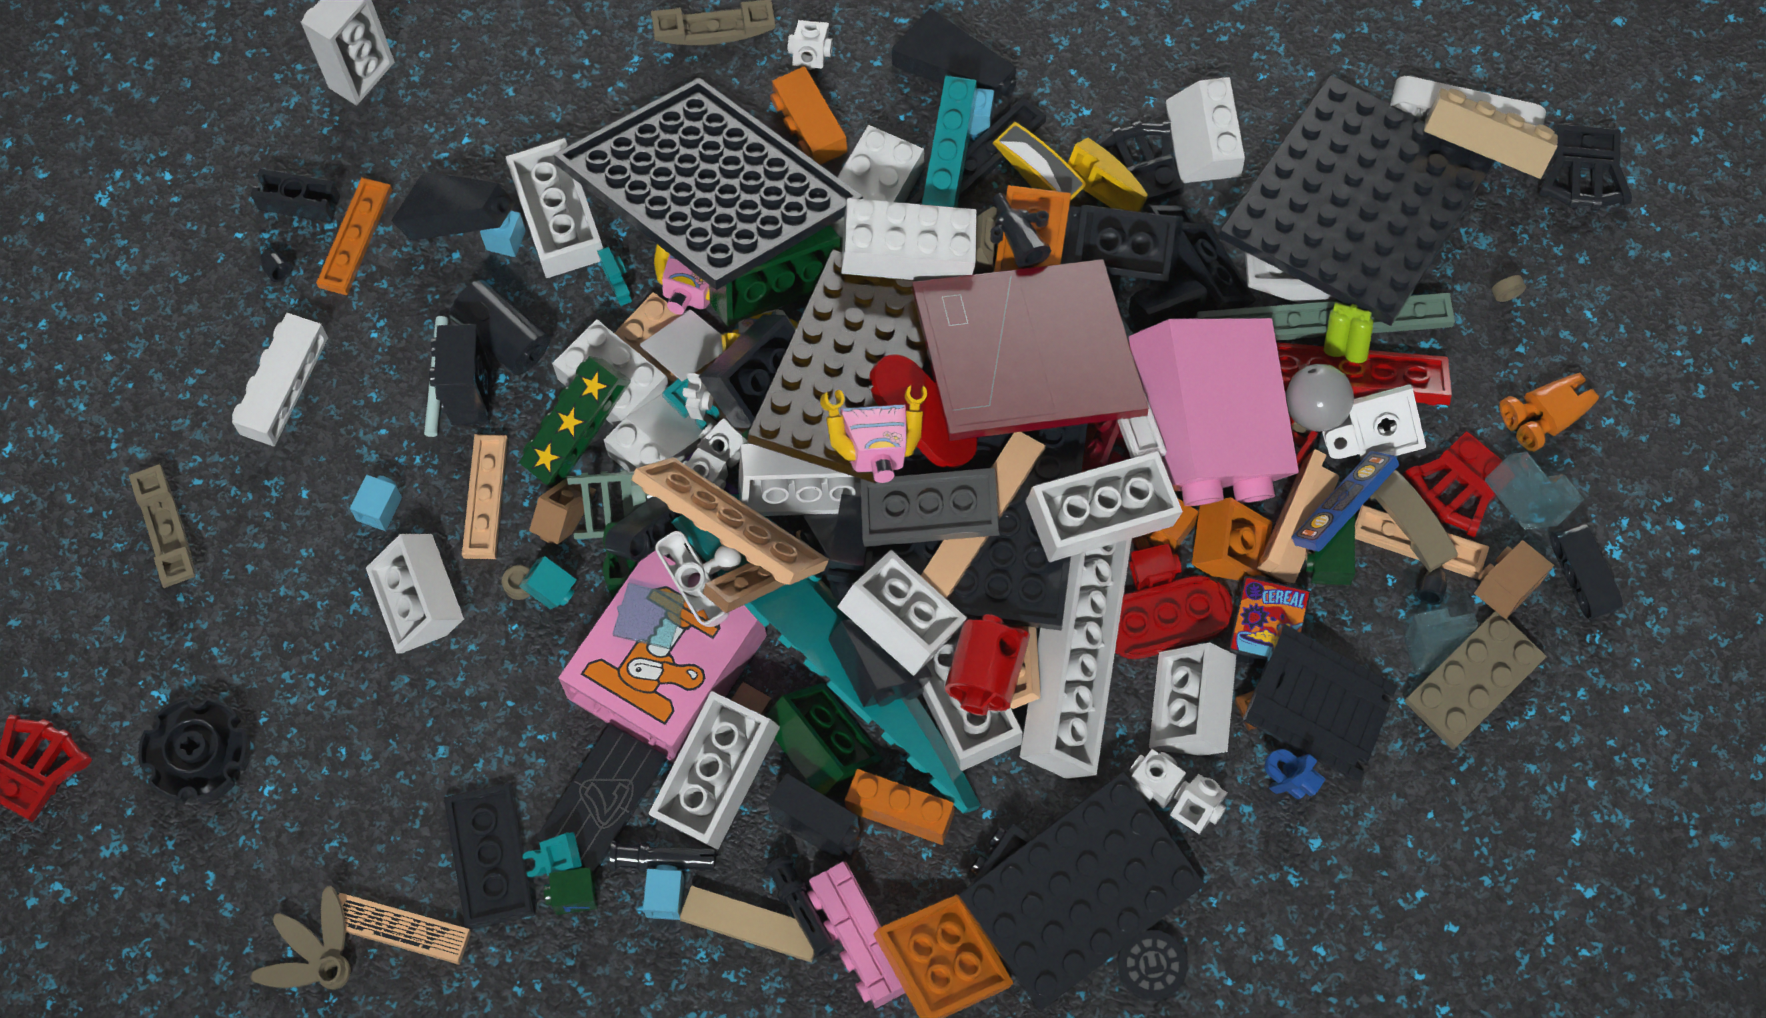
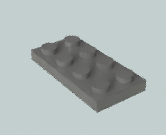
[860,468,1000,547]

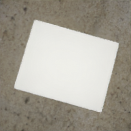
[640,310,723,381]

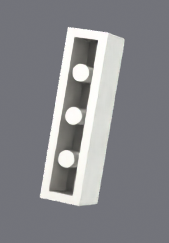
[232,313,328,447]

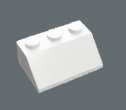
[1166,77,1245,183]
[366,534,464,653]
[838,550,967,676]
[1149,642,1236,756]

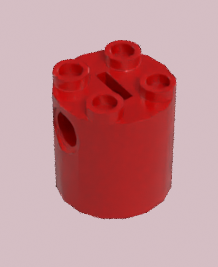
[945,614,1030,715]

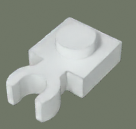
[683,372,713,420]

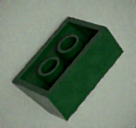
[765,683,884,797]

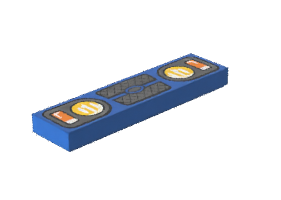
[1291,451,1400,552]

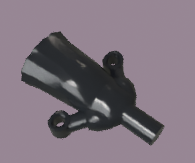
[990,193,1052,269]

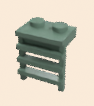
[567,470,653,539]

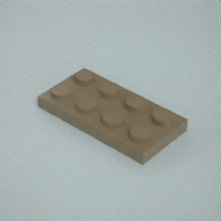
[1404,611,1547,749]

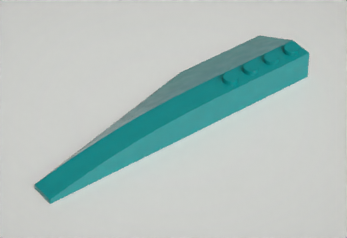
[672,494,981,813]

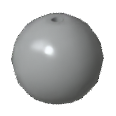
[1285,364,1354,432]

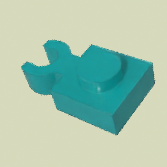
[597,247,632,306]
[662,378,719,430]
[523,833,582,877]

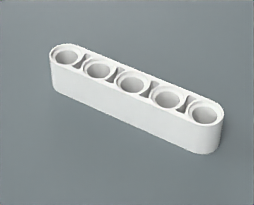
[1390,76,1546,126]

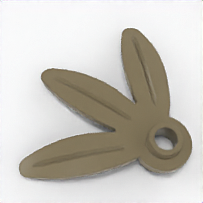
[251,886,351,990]

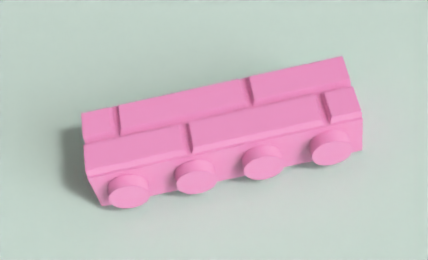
[807,861,905,1008]

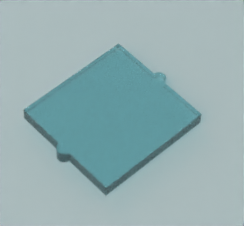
[612,583,685,650]

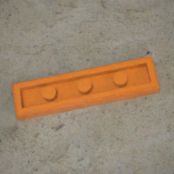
[316,177,392,296]

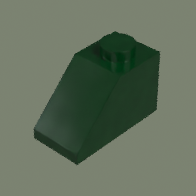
[1305,514,1355,585]

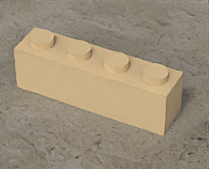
[1424,88,1558,179]

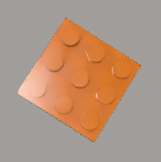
[873,894,1013,1018]

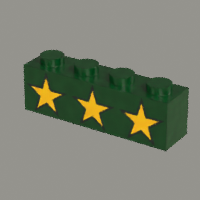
[518,356,631,486]

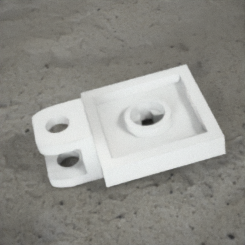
[1322,384,1426,461]

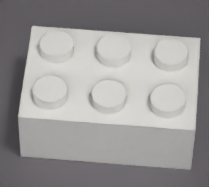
[552,319,669,427]

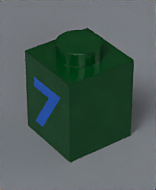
[544,867,598,915]

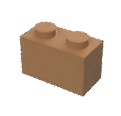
[1474,540,1554,619]

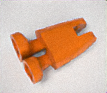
[1499,373,1599,452]

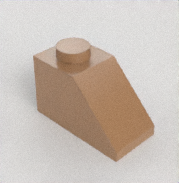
[529,478,596,544]

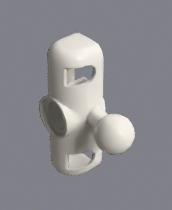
[656,531,741,627]

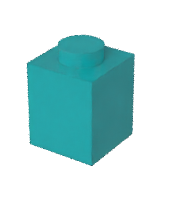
[519,556,576,609]

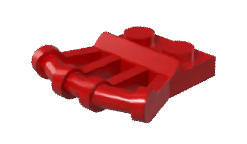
[1402,431,1517,537]
[0,714,92,823]

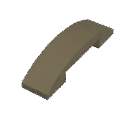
[651,0,775,45]
[129,464,196,588]
[1369,470,1458,572]

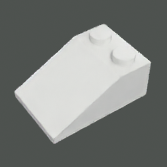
[1245,252,1338,304]
[604,394,718,472]

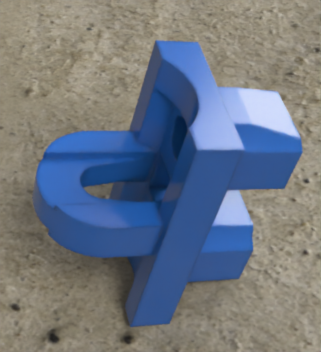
[1265,749,1325,799]

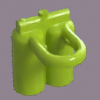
[1324,302,1374,363]

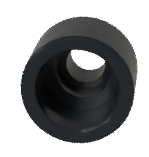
[260,249,292,282]
[1417,568,1447,605]

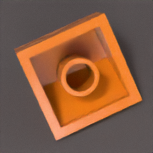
[1192,497,1273,581]

